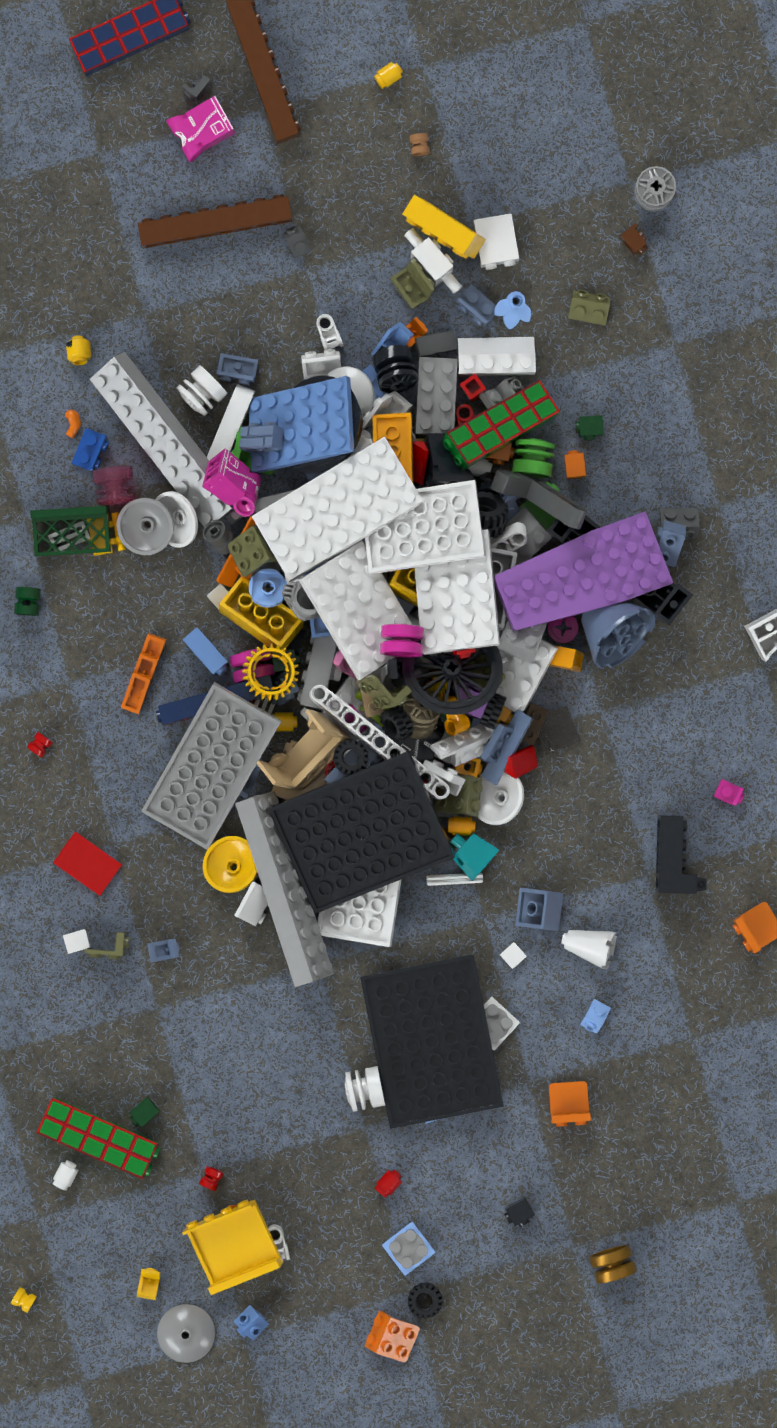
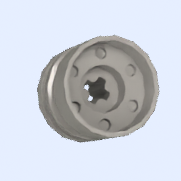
[634,166,676,212]

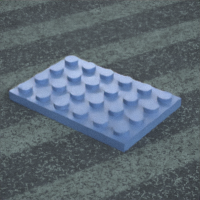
[248,376,354,473]

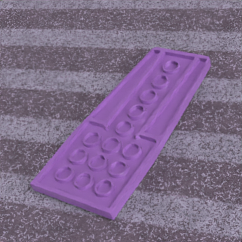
[494,511,673,631]

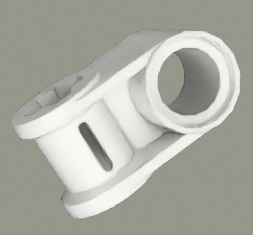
[316,314,344,350]
[268,1225,290,1260]

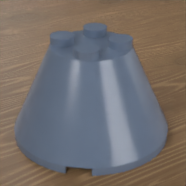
[581,601,655,669]

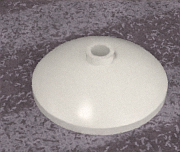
[326,366,375,418]
[155,491,198,548]
[478,772,524,825]

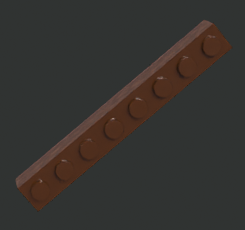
[226,0,301,144]
[138,194,293,249]

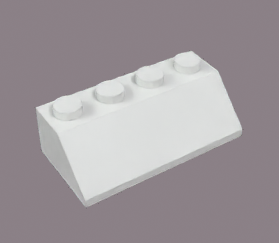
[458,337,536,377]

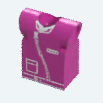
[166,96,236,163]
[202,448,261,517]

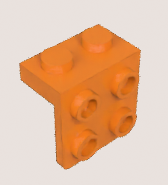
[733,902,777,954]
[549,1081,591,1127]
[365,1310,420,1362]

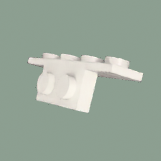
[431,723,498,767]

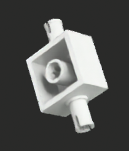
[404,228,463,294]

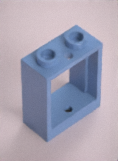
[183,627,229,676]

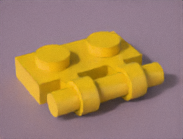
[87,512,126,556]

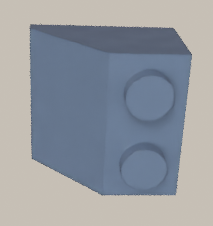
[515,888,563,931]

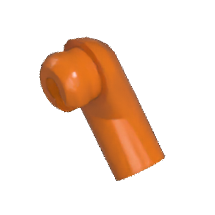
[65,409,82,439]

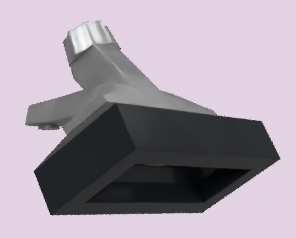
[370,657,403,685]

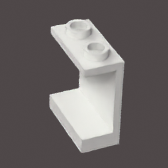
[473,214,519,270]

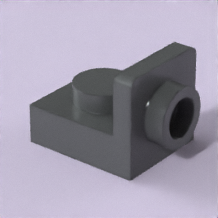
[181,75,212,101]

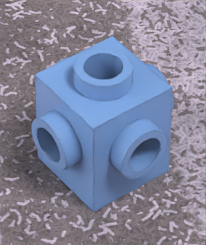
[234,1305,269,1340]

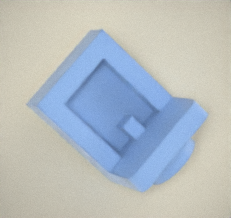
[580,999,611,1033]

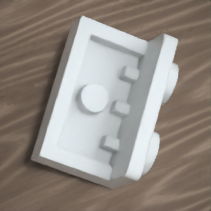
[301,349,341,379]
[423,759,466,796]

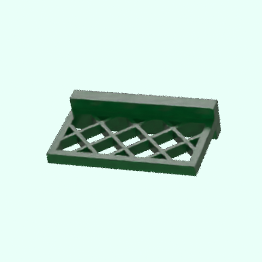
[30,506,111,557]

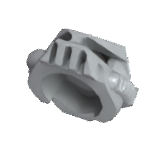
[282,579,320,621]

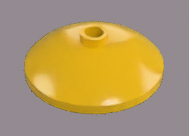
[203,836,258,893]

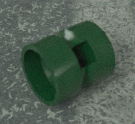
[14,587,41,616]

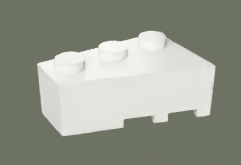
[744,609,777,662]

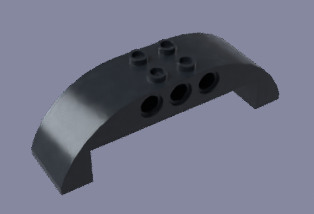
[547,516,693,626]

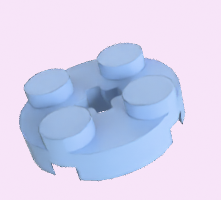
[249,568,287,608]

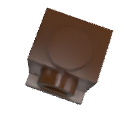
[620,223,648,256]

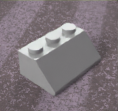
[498,507,552,566]

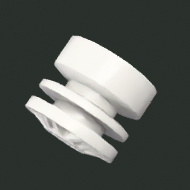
[176,365,227,417]
[345,1066,385,1112]

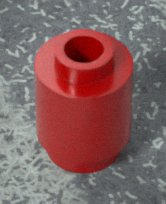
[375,1169,402,1198]

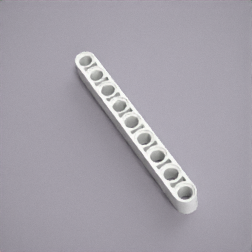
[309,685,450,800]

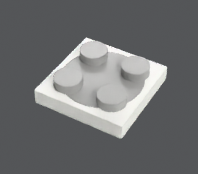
[484,996,520,1051]

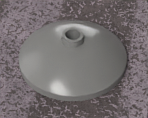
[117,498,174,555]
[157,1304,215,1363]

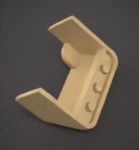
[256,709,350,791]

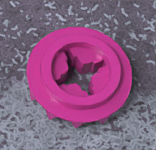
[548,616,578,643]

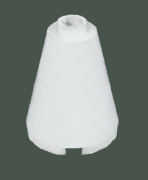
[562,930,617,970]

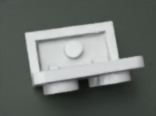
[362,391,412,429]

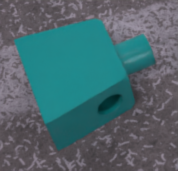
[450,834,499,881]

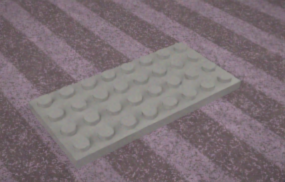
[141,682,281,850]

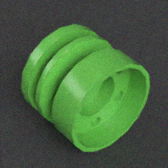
[512,438,555,478]

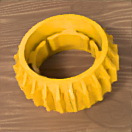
[242,644,299,701]

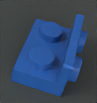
[72,428,109,472]

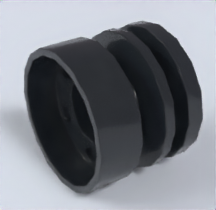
[372,345,418,393]

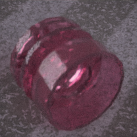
[92,466,136,506]

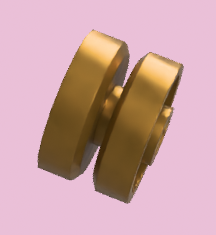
[589,1244,637,1284]

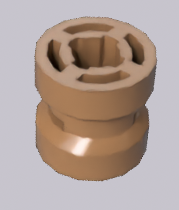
[410,133,430,156]

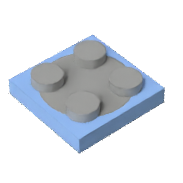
[382,1221,436,1276]

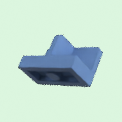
[371,322,414,355]

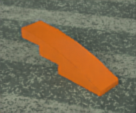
[121,633,167,714]

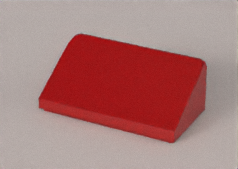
[412,441,429,485]
[505,745,538,779]

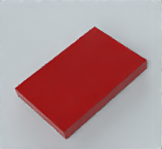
[53,831,122,896]

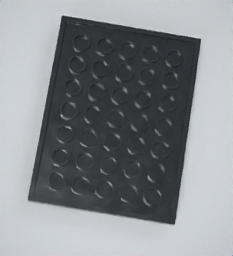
[268,750,456,914]
[360,954,504,1129]

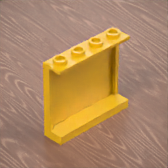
[182,1199,283,1295]

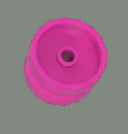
[380,624,424,657]
[229,649,275,684]

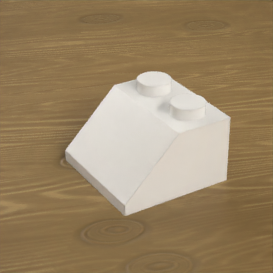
[234,881,269,926]

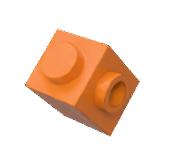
[486,443,515,466]

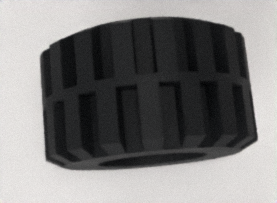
[477,491,509,538]

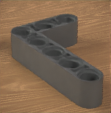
[490,469,587,529]

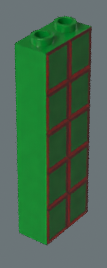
[442,380,560,470]
[37,1096,161,1179]

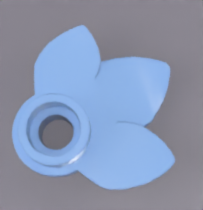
[494,291,531,329]

